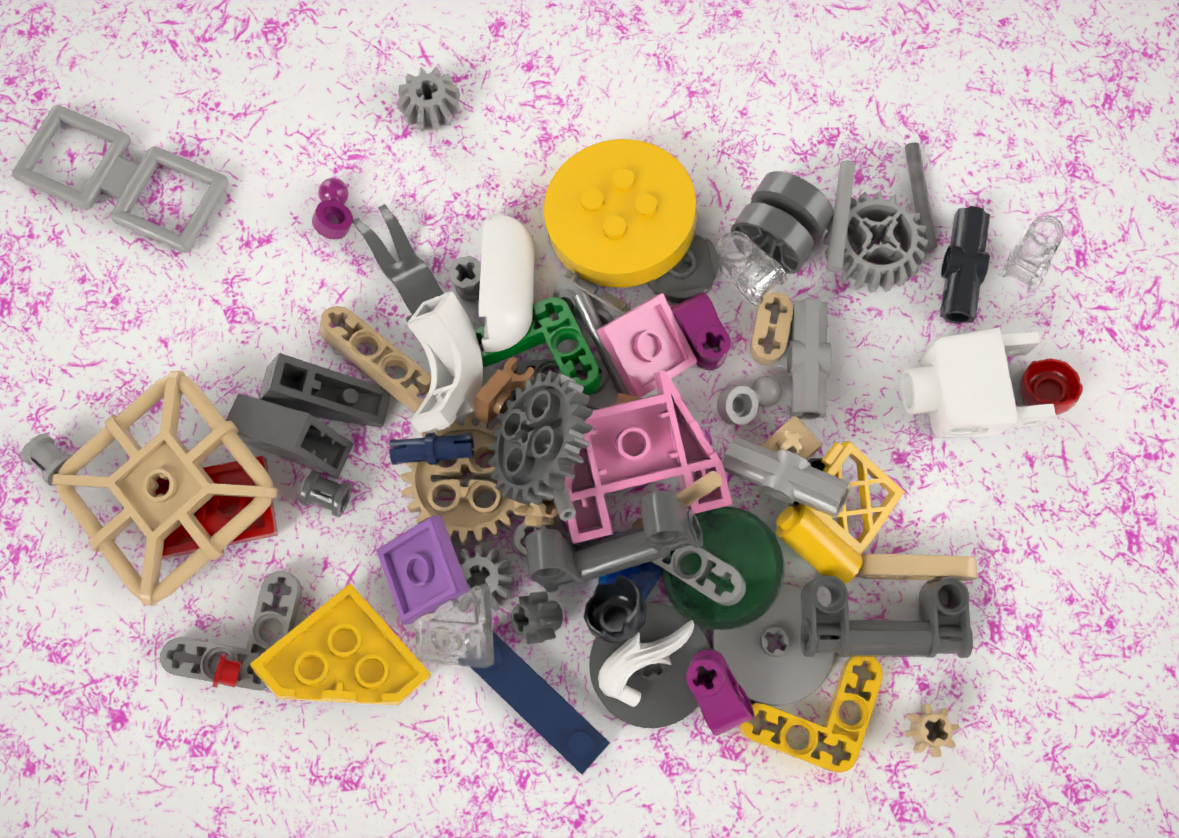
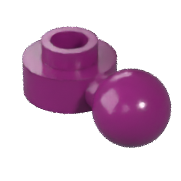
[312,178,353,239]

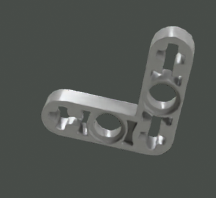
[160,571,302,691]

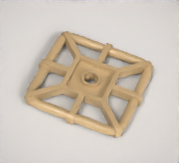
[52,371,278,606]

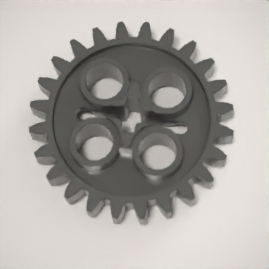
[488,371,593,506]

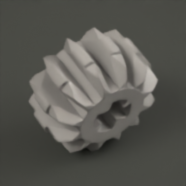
[397,67,460,132]
[453,545,515,615]

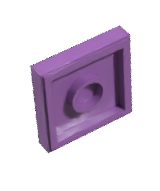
[376,515,469,625]

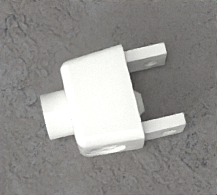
[901,327,1056,438]

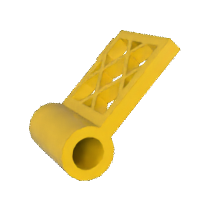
[776,441,905,584]

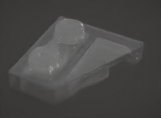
[415,583,494,668]

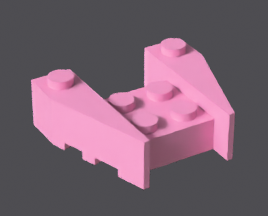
[564,371,732,544]

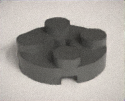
[646,234,719,303]

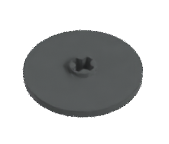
[589,602,712,728]

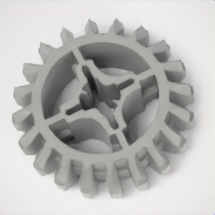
[823,190,929,293]

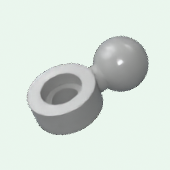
[717,376,782,425]

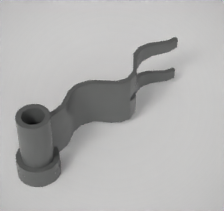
[352,204,462,344]

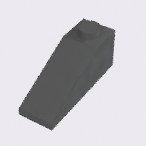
[258,353,391,427]

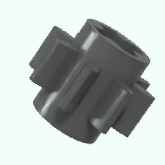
[511,591,563,644]

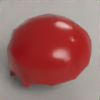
[1019,358,1083,415]

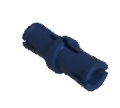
[389,432,475,465]

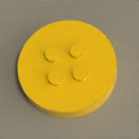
[544,139,697,288]

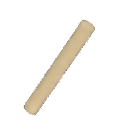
[632,471,722,529]

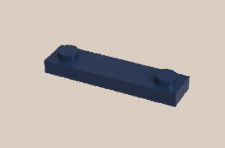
[461,628,610,774]

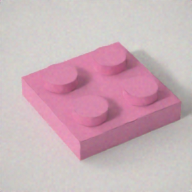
[596,293,698,398]

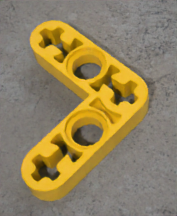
[739,657,883,773]

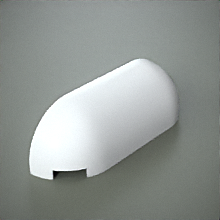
[479,214,535,352]

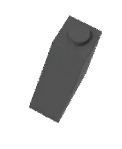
[226,393,354,479]

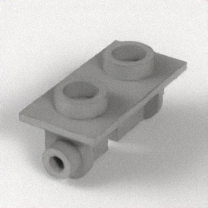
[552,272,631,326]

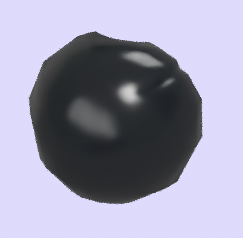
[583,575,647,643]

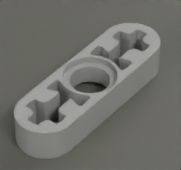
[652,545,746,606]

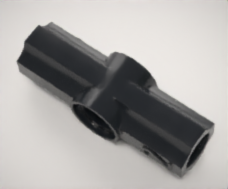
[940,206,990,324]

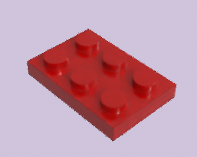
[155,455,278,559]

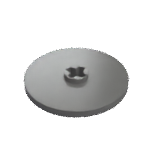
[712,581,835,706]

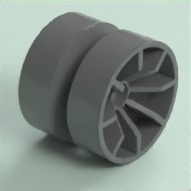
[731,171,834,274]

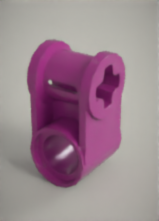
[670,292,731,371]
[686,649,755,736]

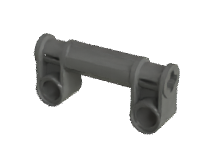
[525,491,703,593]
[800,576,973,658]

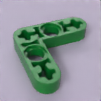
[474,297,601,395]

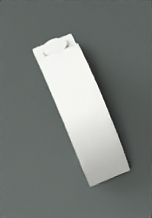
[407,291,483,433]

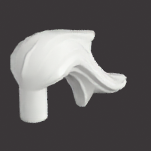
[598,620,694,707]

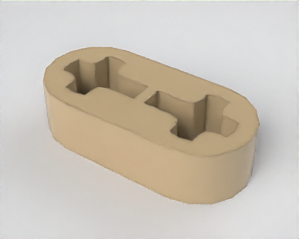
[750,292,793,365]

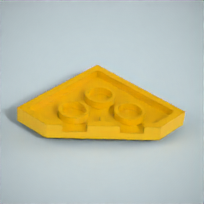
[250,583,431,705]

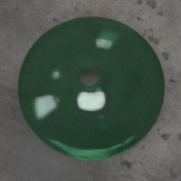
[661,507,785,630]

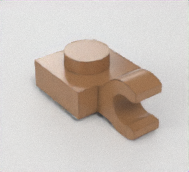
[475,357,534,425]

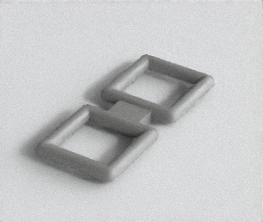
[12,105,228,253]

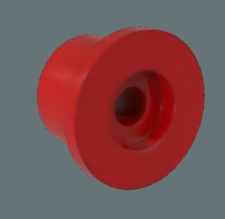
[213,654,242,688]

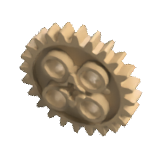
[400,415,521,545]

